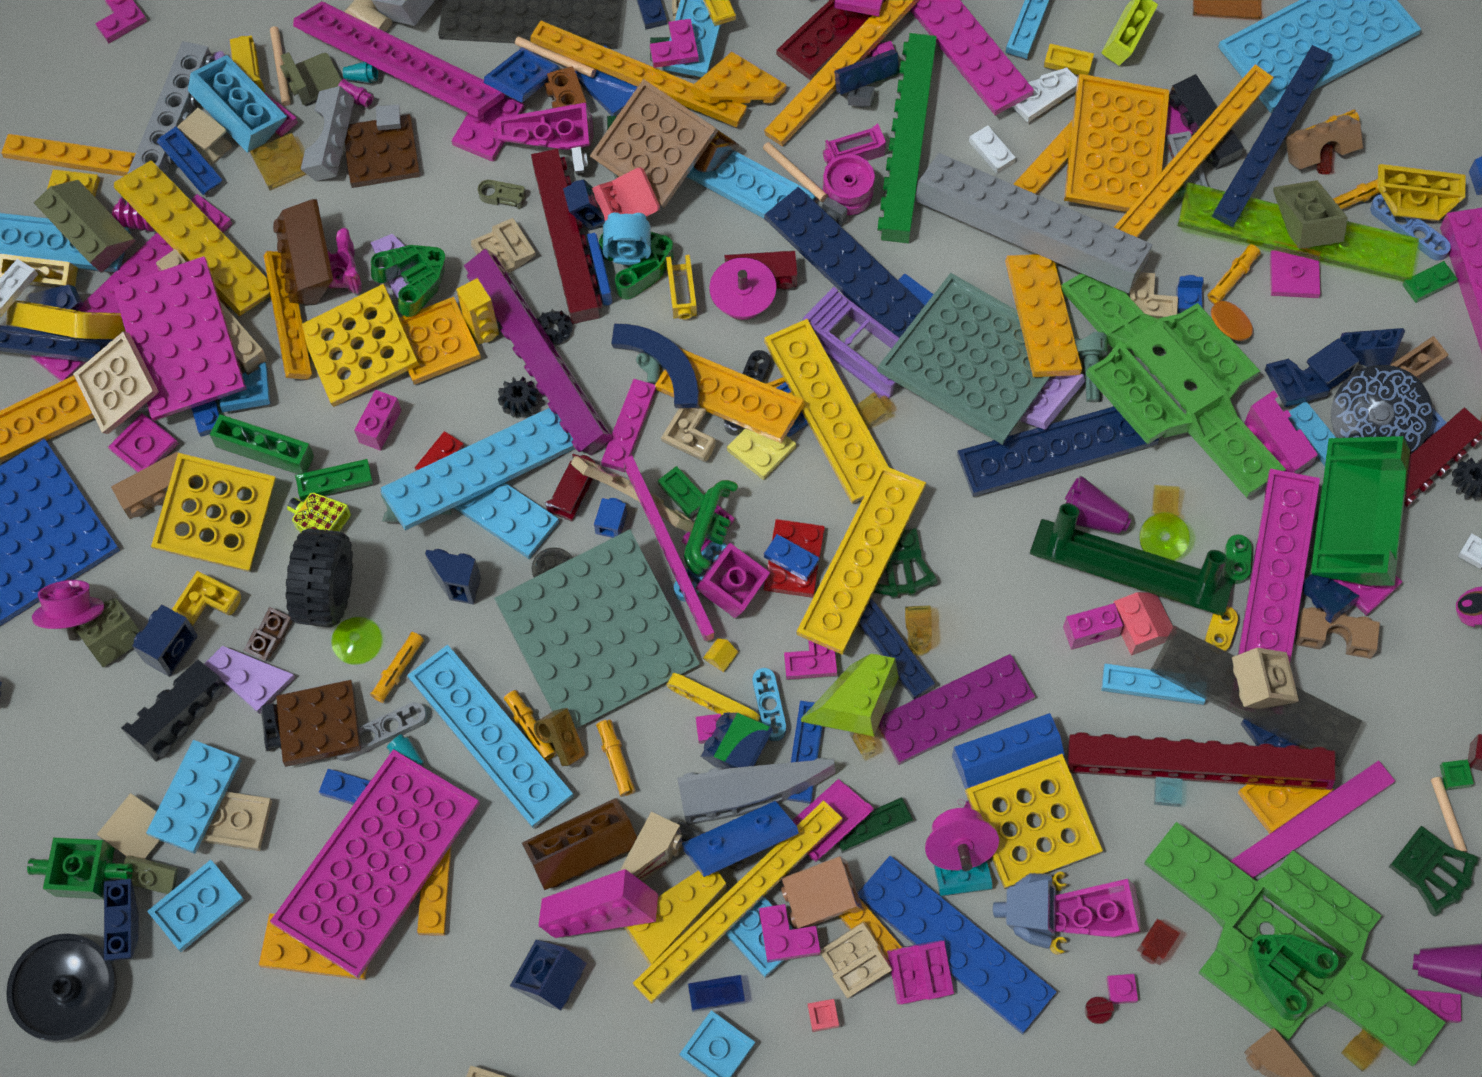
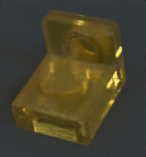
[856,392,894,429]
[850,732,876,761]

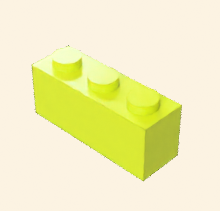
[1101,0,1158,66]

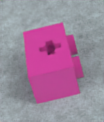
[354,389,402,451]
[1063,603,1123,650]

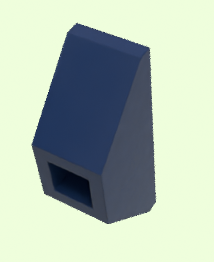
[1340,328,1405,367]
[104,879,139,961]

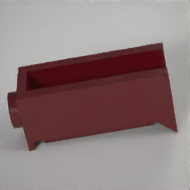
[545,453,596,521]

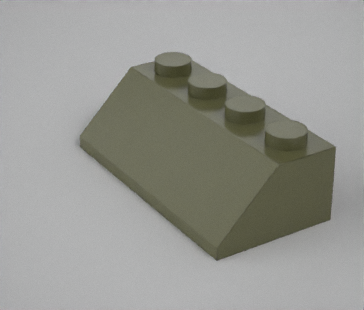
[33,180,136,273]

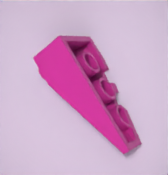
[496,103,594,150]
[1055,879,1140,938]

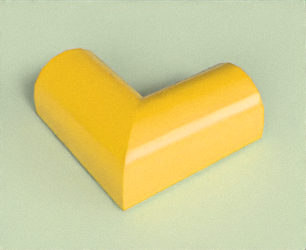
[172,571,241,626]

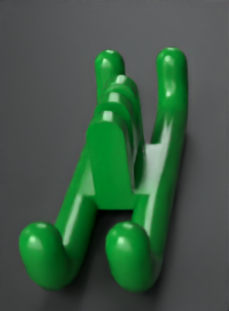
[683,480,738,575]

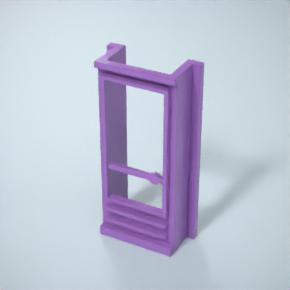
[802,287,899,401]

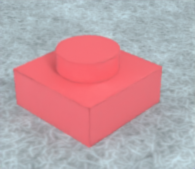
[807,999,839,1032]

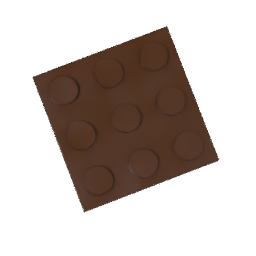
[345,114,420,188]
[276,680,361,767]

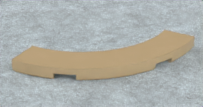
[571,456,694,532]

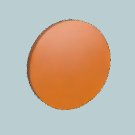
[1211,301,1252,341]

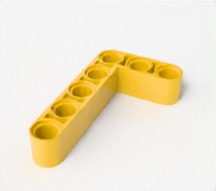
[6,300,126,339]

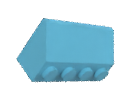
[188,55,287,153]

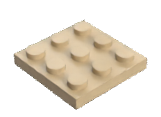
[73,332,159,434]

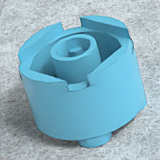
[603,213,651,265]

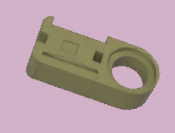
[477,179,526,209]

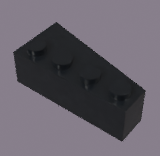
[121,660,226,762]

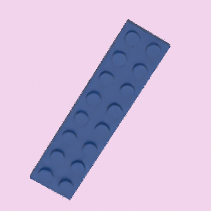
[858,856,1057,1034]

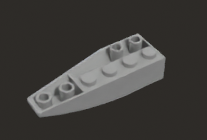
[677,758,835,825]

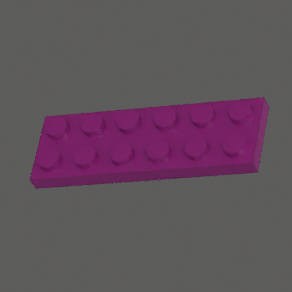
[878,654,1035,765]

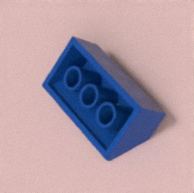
[952,713,1067,790]

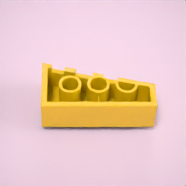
[624,870,727,966]

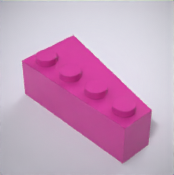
[538,869,658,938]

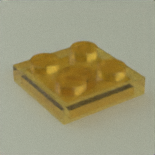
[250,133,307,191]

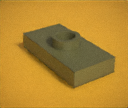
[122,855,178,894]

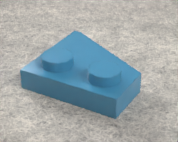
[220,362,270,412]

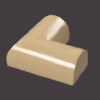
[344,0,392,32]
[661,406,716,462]

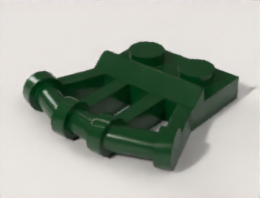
[874,528,938,598]
[1388,825,1480,917]

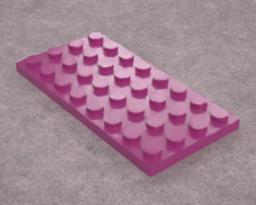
[270,749,480,979]

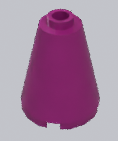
[1065,476,1131,534]
[1412,943,1482,998]

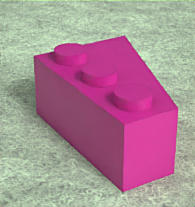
[1244,390,1318,474]

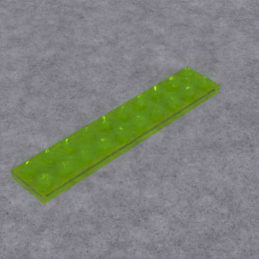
[1177,182,1419,282]

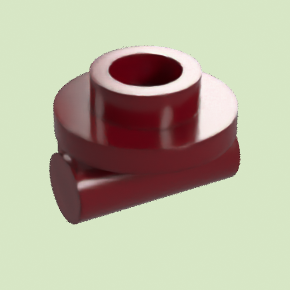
[1085,997,1114,1024]

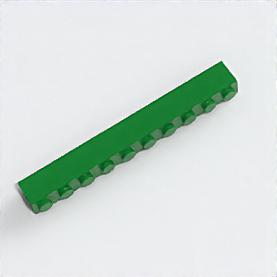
[877,33,937,244]

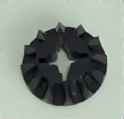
[537,309,573,345]

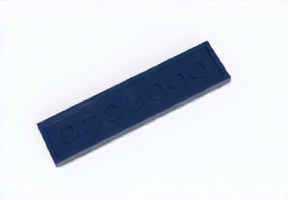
[764,187,924,338]
[957,406,1159,497]

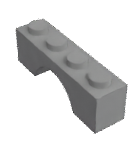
[301,86,355,181]

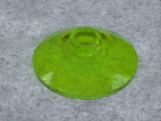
[1139,512,1190,560]
[331,617,382,665]

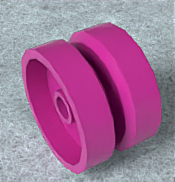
[823,154,875,216]

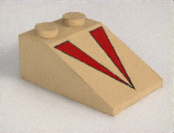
[620,812,683,882]

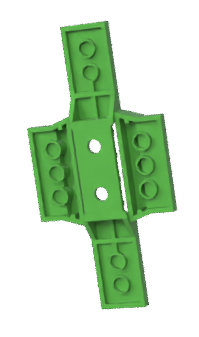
[1061,273,1286,498]
[1144,822,1446,1067]

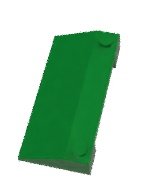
[1311,436,1410,586]

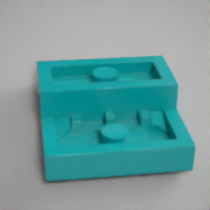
[933,861,992,896]

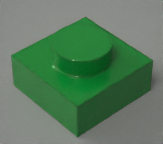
[1439,759,1474,790]

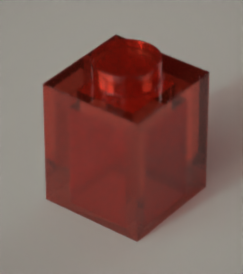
[1137,918,1180,966]

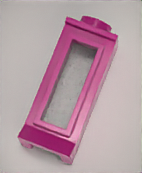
[822,123,886,164]

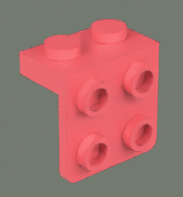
[592,167,660,221]

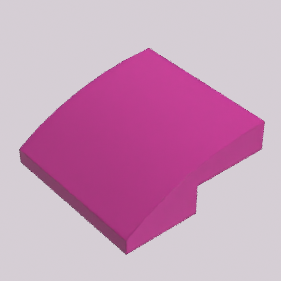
[887,940,954,1005]

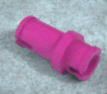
[338,79,374,108]

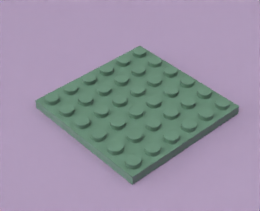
[877,273,1052,445]
[494,529,700,729]

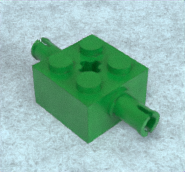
[27,837,133,900]

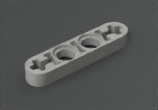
[336,702,427,761]

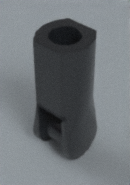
[260,703,281,752]

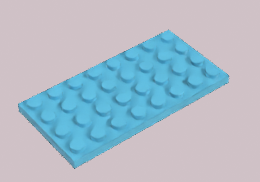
[1218,0,1421,113]

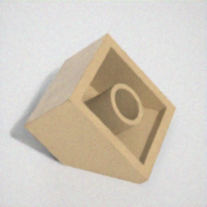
[1232,648,1299,709]

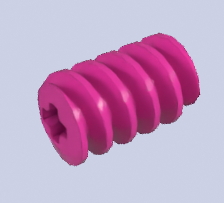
[112,197,155,232]

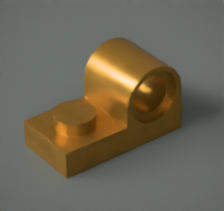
[534,708,586,766]

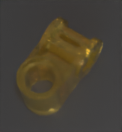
[905,605,932,656]
[1341,1029,1384,1072]

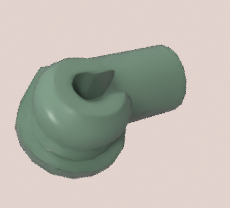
[636,353,660,385]

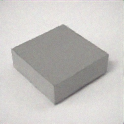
[376,104,401,130]

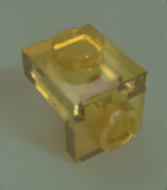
[1151,485,1180,521]

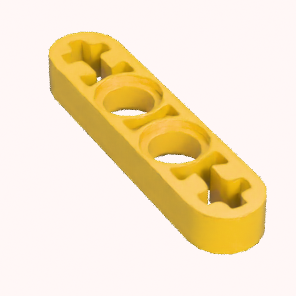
[666,673,760,721]

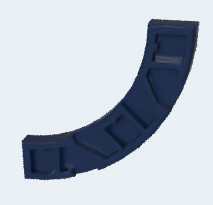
[611,323,700,408]

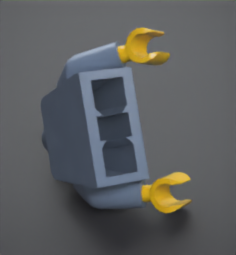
[993,871,1067,955]

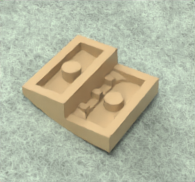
[471,218,535,273]
[96,793,159,859]
[820,921,892,998]

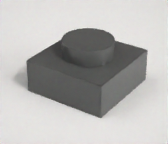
[848,86,875,107]
[822,197,847,227]

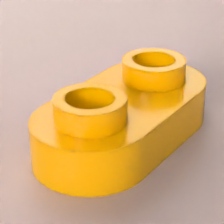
[1204,606,1238,655]

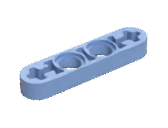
[1370,195,1451,261]

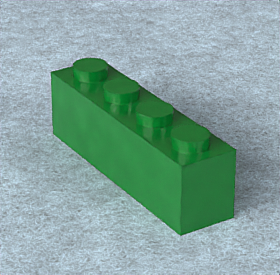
[210,414,314,474]

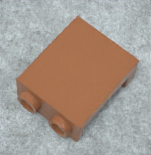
[781,856,863,929]

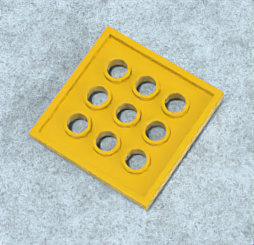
[302,284,420,407]
[151,453,276,572]
[965,754,1103,889]

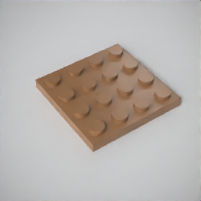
[590,79,718,208]

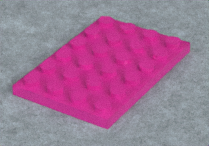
[113,256,246,421]

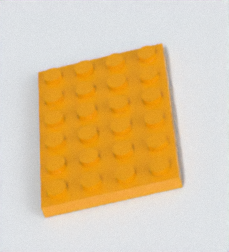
[1064,74,1169,212]

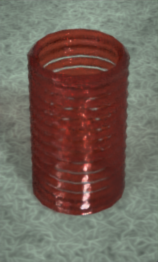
[1316,144,1333,175]

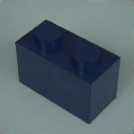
[563,179,605,230]

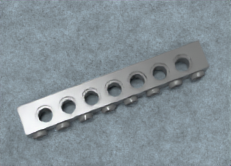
[121,41,214,205]

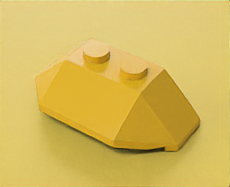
[1378,164,1466,221]

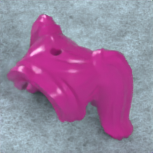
[328,228,362,294]

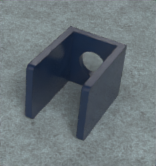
[1305,338,1359,390]

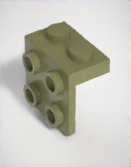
[280,52,342,105]
[76,598,140,668]

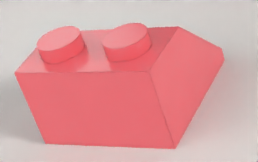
[1113,592,1178,656]

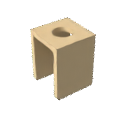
[177,108,232,165]

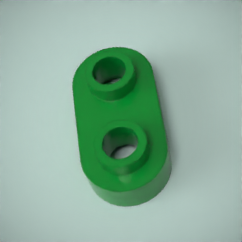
[1224,534,1252,584]

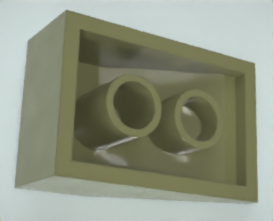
[1273,180,1348,249]

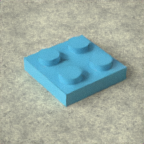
[679,1010,755,1077]

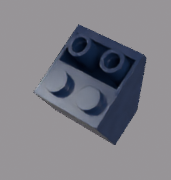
[425,549,481,605]

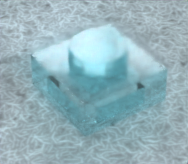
[1154,777,1182,807]

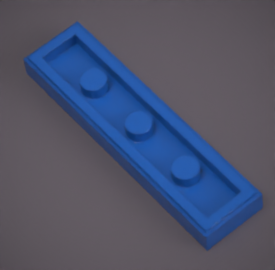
[786,700,822,804]

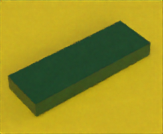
[837,797,913,854]

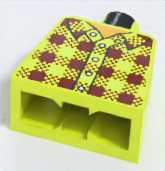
[287,493,351,533]

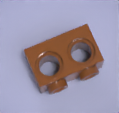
[545,66,586,108]

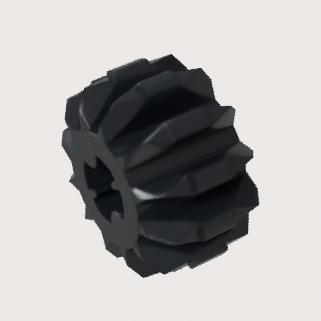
[498,376,539,418]
[1451,457,1482,501]

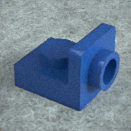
[1176,275,1204,313]

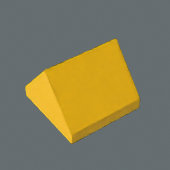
[703,638,738,673]

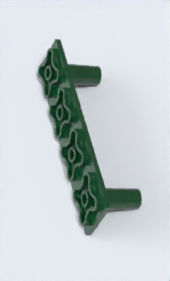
[1029,503,1233,616]

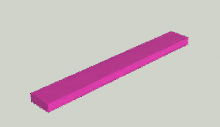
[623,455,714,642]
[1230,760,1395,878]

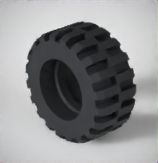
[285,528,353,628]

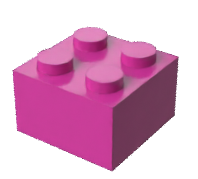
[695,543,770,618]

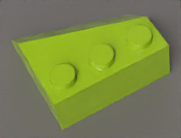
[801,653,899,736]

